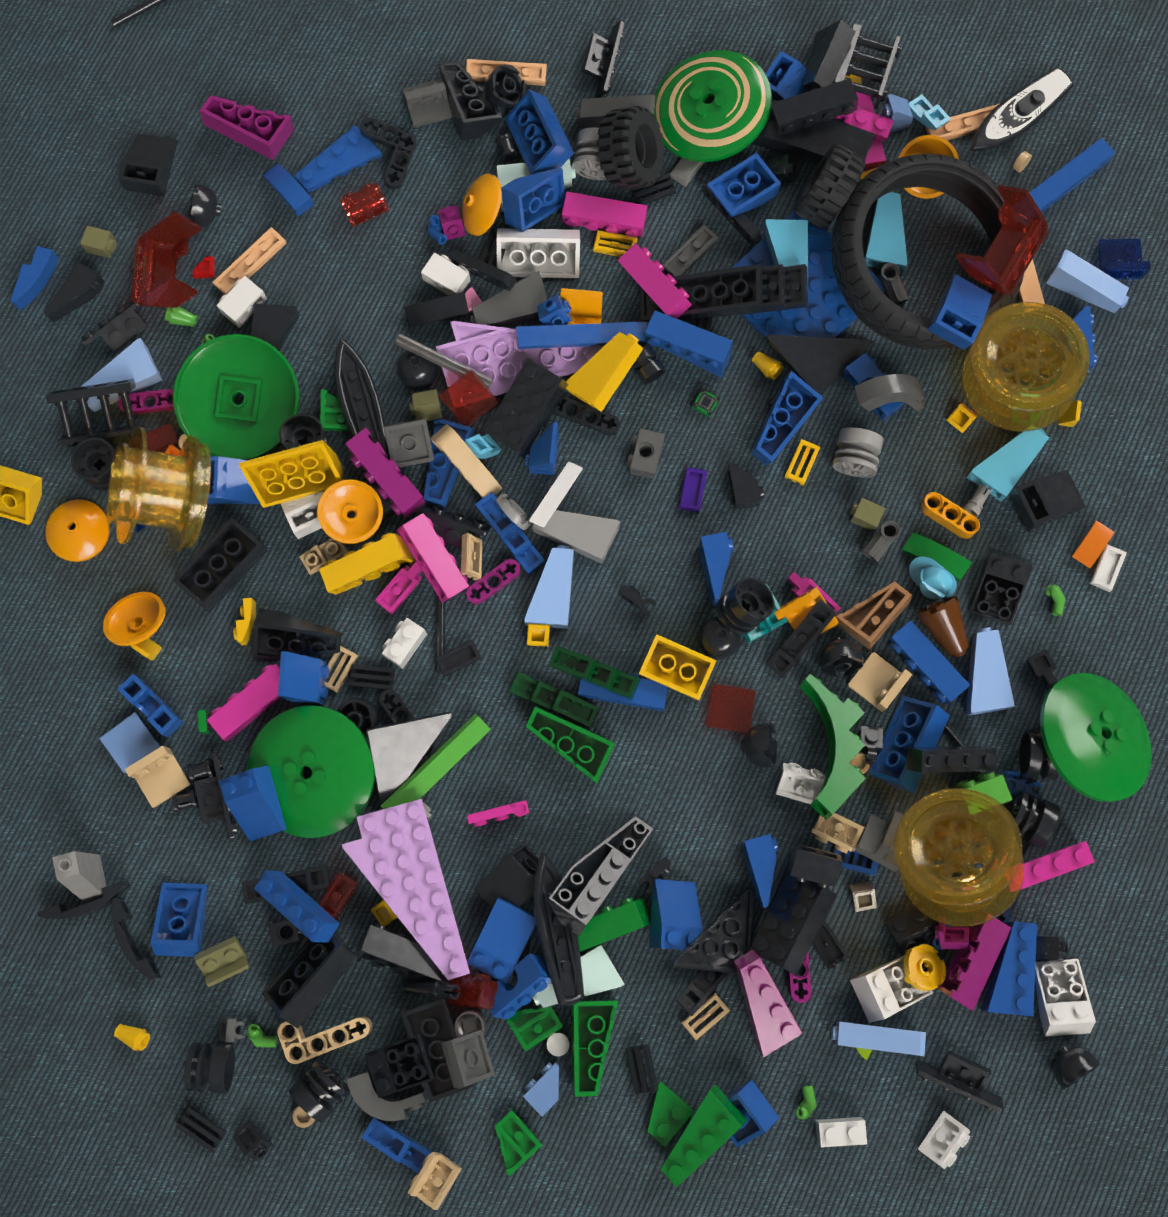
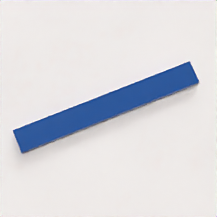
[515,321,650,349]

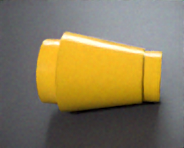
[752,351,784,380]
[114,1024,150,1051]

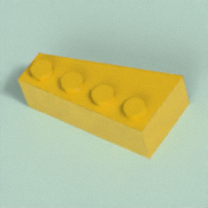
[319,533,416,595]

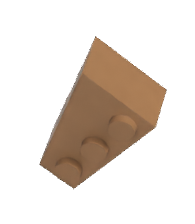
[836,581,912,650]

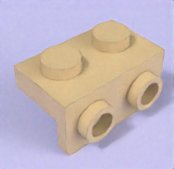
[811,813,865,854]
[408,1152,462,1210]

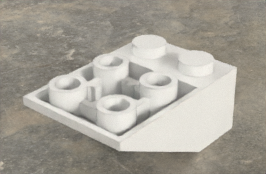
[281,492,324,539]
[850,955,933,1023]
[1035,959,1096,1037]

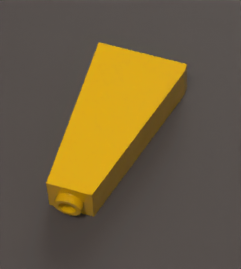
[566,332,643,412]

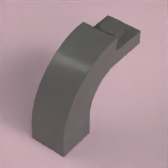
[855,374,925,411]
[346,1071,428,1121]

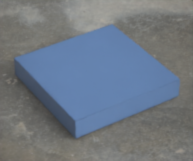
[99,712,161,773]

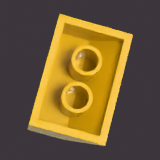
[0,465,42,525]
[639,634,716,701]

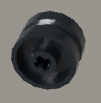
[1019,730,1059,780]

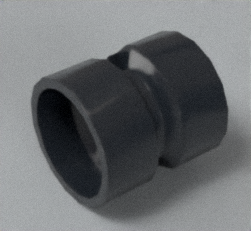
[632,345,666,385]

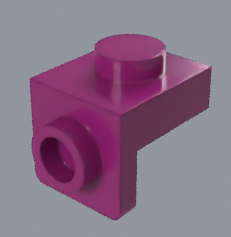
[438,205,465,240]
[935,917,970,949]

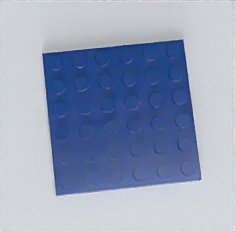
[732,210,885,338]

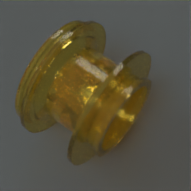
[962,302,1090,432]
[107,426,211,552]
[894,788,1024,926]

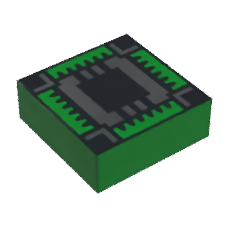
[692,389,720,418]
[197,710,212,735]

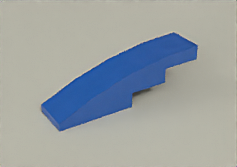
[475,492,546,575]
[361,1117,433,1174]

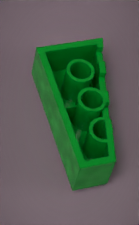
[526,707,616,784]
[578,897,651,952]
[571,1000,619,1097]
[661,1084,747,1188]

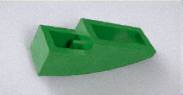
[901,532,972,583]

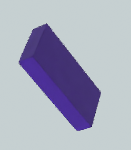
[679,467,707,513]

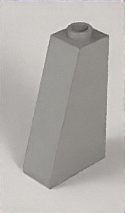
[531,510,620,564]
[52,851,106,903]

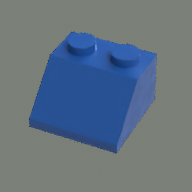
[726,1080,779,1148]

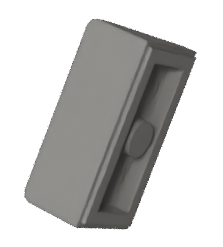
[670,158,705,187]

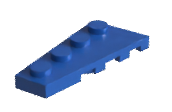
[294,125,382,193]
[424,419,475,507]

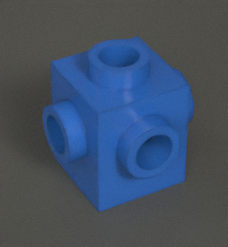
[537,294,572,326]

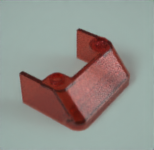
[956,185,1048,295]
[131,211,201,308]

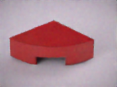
[193,256,215,279]

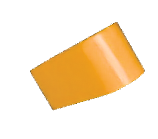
[920,492,980,539]

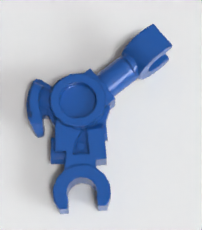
[986,770,1042,812]

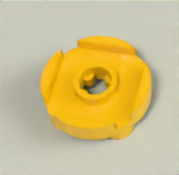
[903,944,946,991]

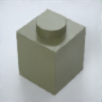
[81,226,117,258]
[409,389,442,421]
[850,498,886,532]

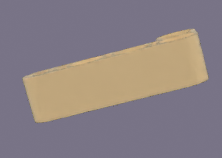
[430,424,503,499]
[278,1016,373,1064]

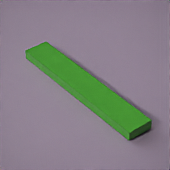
[381,713,491,809]

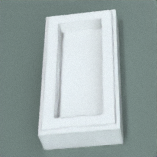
[1089,544,1127,592]

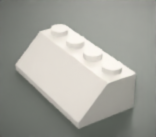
[497,228,580,278]

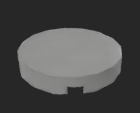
[496,493,531,530]

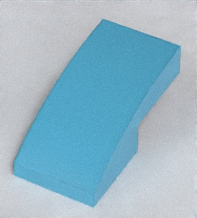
[909,95,951,131]
[464,434,501,459]

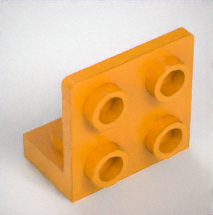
[560,288,603,325]
[774,586,839,634]

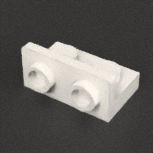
[776,763,826,804]
[918,1111,970,1169]

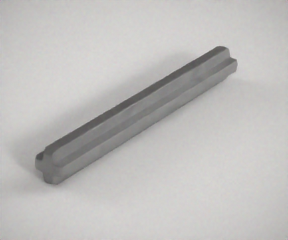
[395,334,493,389]

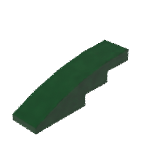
[548,645,640,700]
[508,672,599,727]

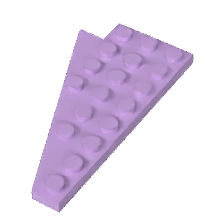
[436,321,604,408]
[342,799,470,980]

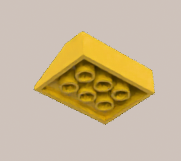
[239,440,344,508]

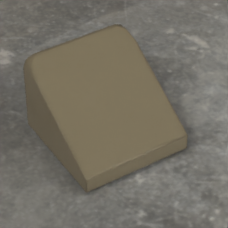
[850,881,877,912]

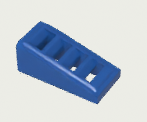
[834,848,879,877]

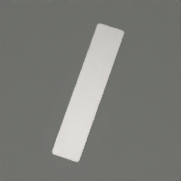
[529,462,583,527]

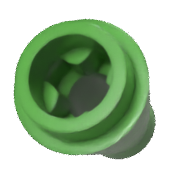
[165,304,198,327]

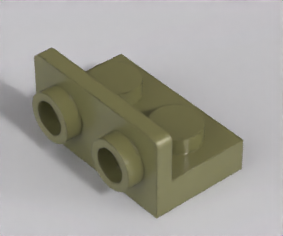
[194,936,249,987]

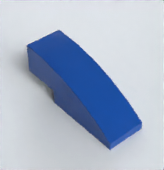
[262,163,314,217]
[10,247,59,310]

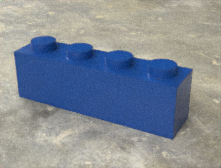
[888,620,970,705]
[578,673,668,712]
[254,870,340,942]

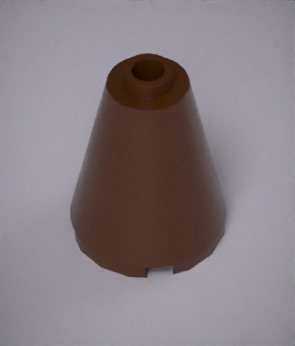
[917,595,969,658]

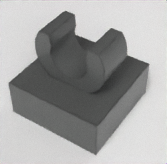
[218,1017,245,1042]

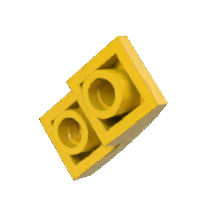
[233,598,256,646]

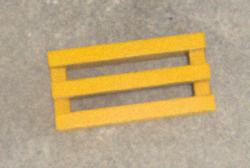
[593,230,638,257]
[784,439,820,486]

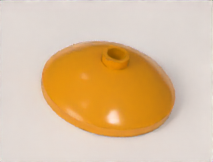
[899,135,959,199]
[462,174,502,236]
[317,480,383,544]
[45,499,110,562]
[103,592,165,646]

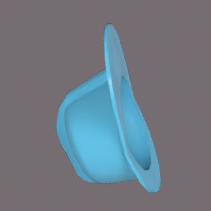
[909,556,957,600]

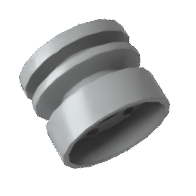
[572,127,606,180]
[832,428,884,478]

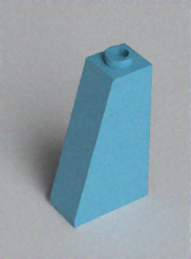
[864,191,907,274]
[764,219,808,277]
[966,426,1050,502]

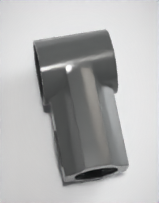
[877,263,909,305]
[862,521,900,563]

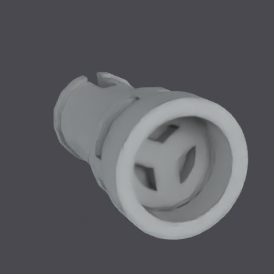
[963,485,991,518]

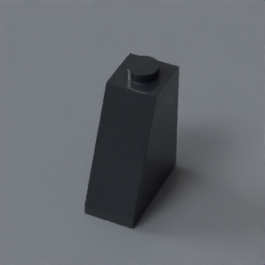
[251,304,300,351]

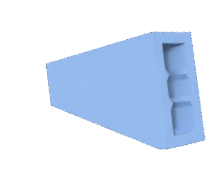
[1046,249,1129,313]
[81,338,162,412]
[525,545,574,629]
[966,627,1015,716]
[831,1021,926,1056]

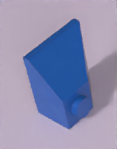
[525,422,559,476]

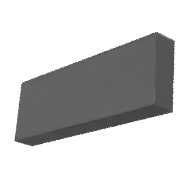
[662,224,719,277]

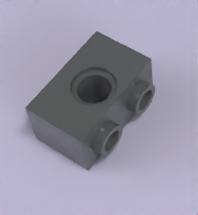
[627,428,665,479]

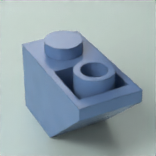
[880,94,913,133]
[523,1062,559,1116]

